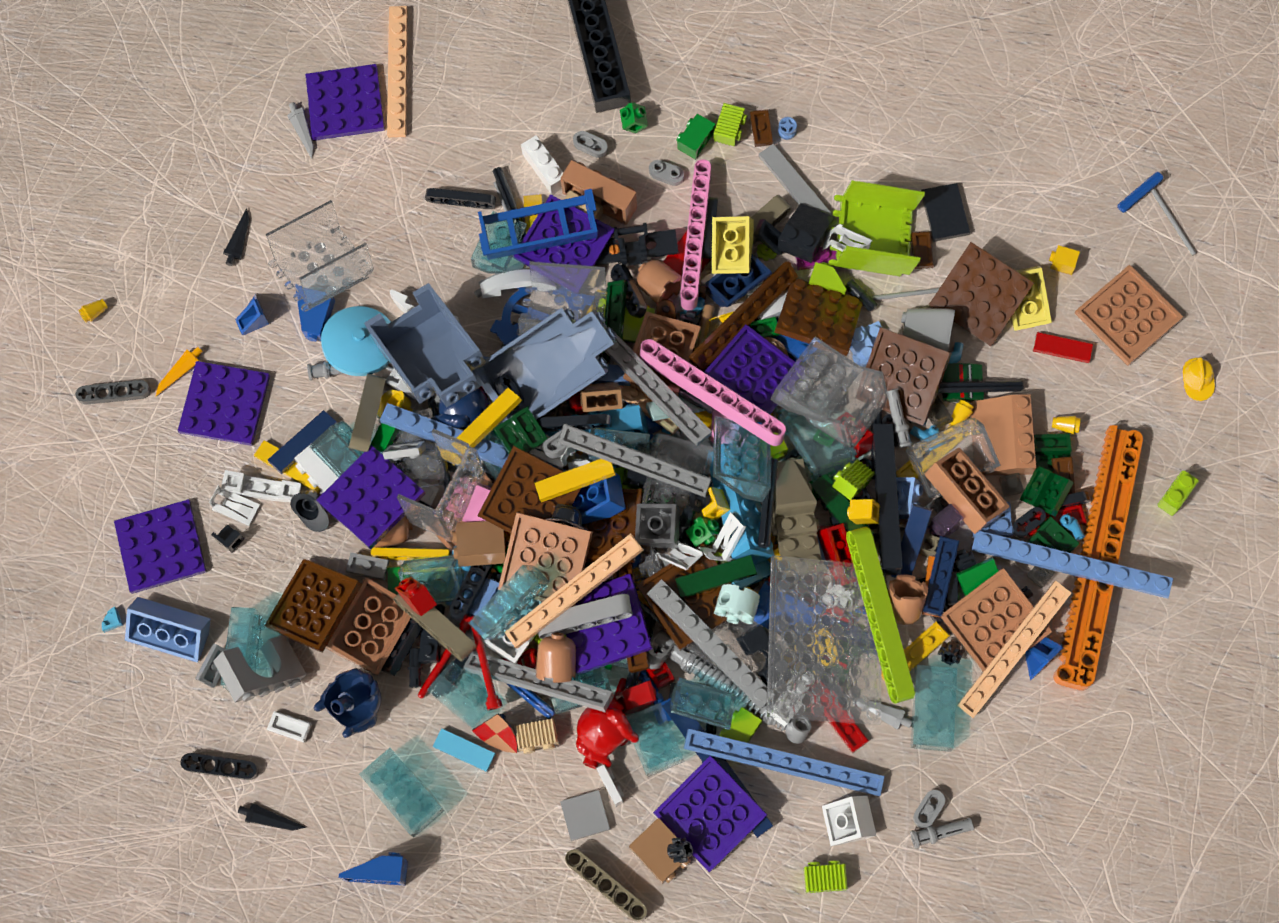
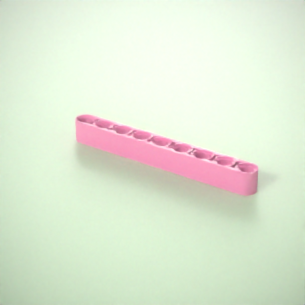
[680,159,711,311]
[639,339,786,446]

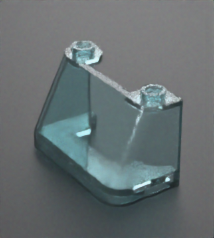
[776,398,857,482]

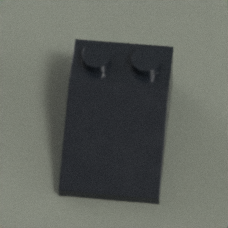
[778,203,834,263]

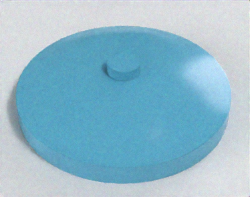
[321,306,391,376]

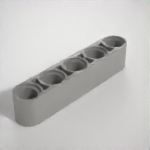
[538,594,633,639]

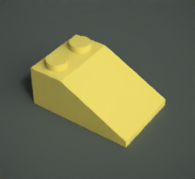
[712,216,754,274]
[1011,266,1052,331]

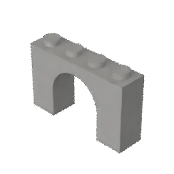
[213,635,306,702]

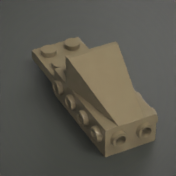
[761,458,824,578]

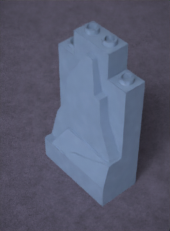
[364,283,486,408]
[471,306,617,423]

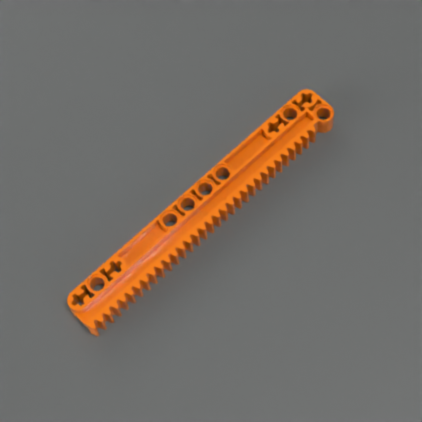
[1053,425,1143,691]

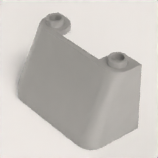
[901,308,955,382]

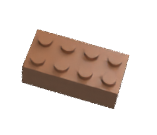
[561,160,637,225]
[924,447,1010,534]

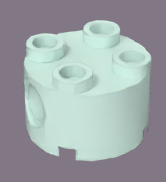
[714,584,760,624]

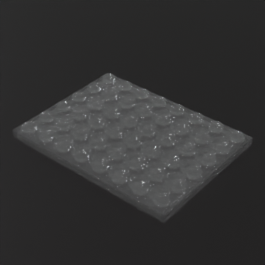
[767,555,882,725]

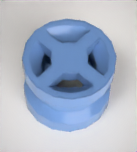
[778,117,797,140]

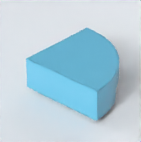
[102,607,123,633]

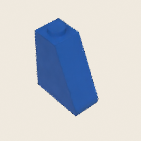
[296,286,335,342]

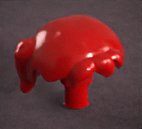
[576,699,639,768]

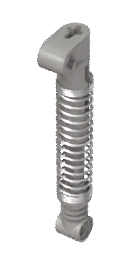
[647,630,812,744]

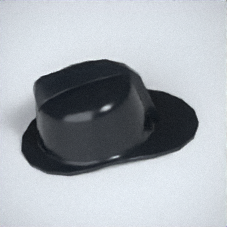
[290,491,329,532]
[546,504,588,531]

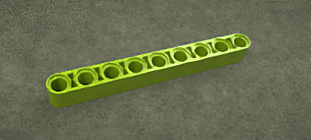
[846,527,915,704]

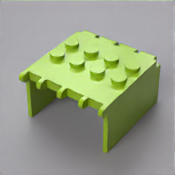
[829,180,925,277]

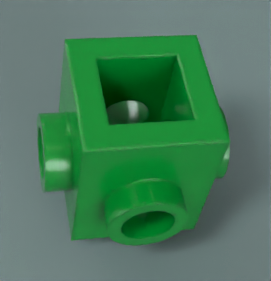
[620,102,648,134]
[685,516,720,547]

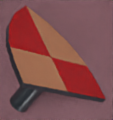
[472,713,518,753]

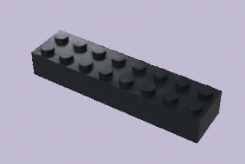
[567,0,631,113]

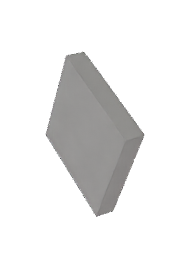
[560,790,610,841]

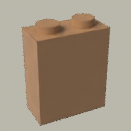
[580,382,622,412]
[452,521,506,567]
[629,818,692,884]

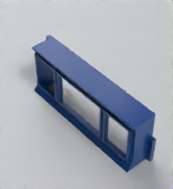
[478,189,598,260]

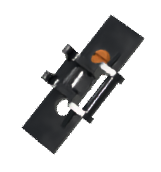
[595,222,679,266]

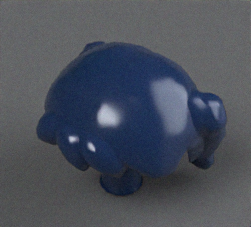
[431,386,490,431]
[313,668,382,738]

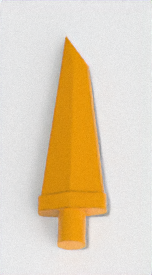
[155,346,203,397]

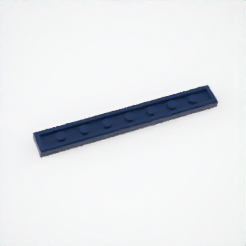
[662,695,773,838]

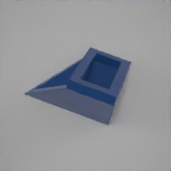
[235,294,269,335]
[1025,637,1062,681]

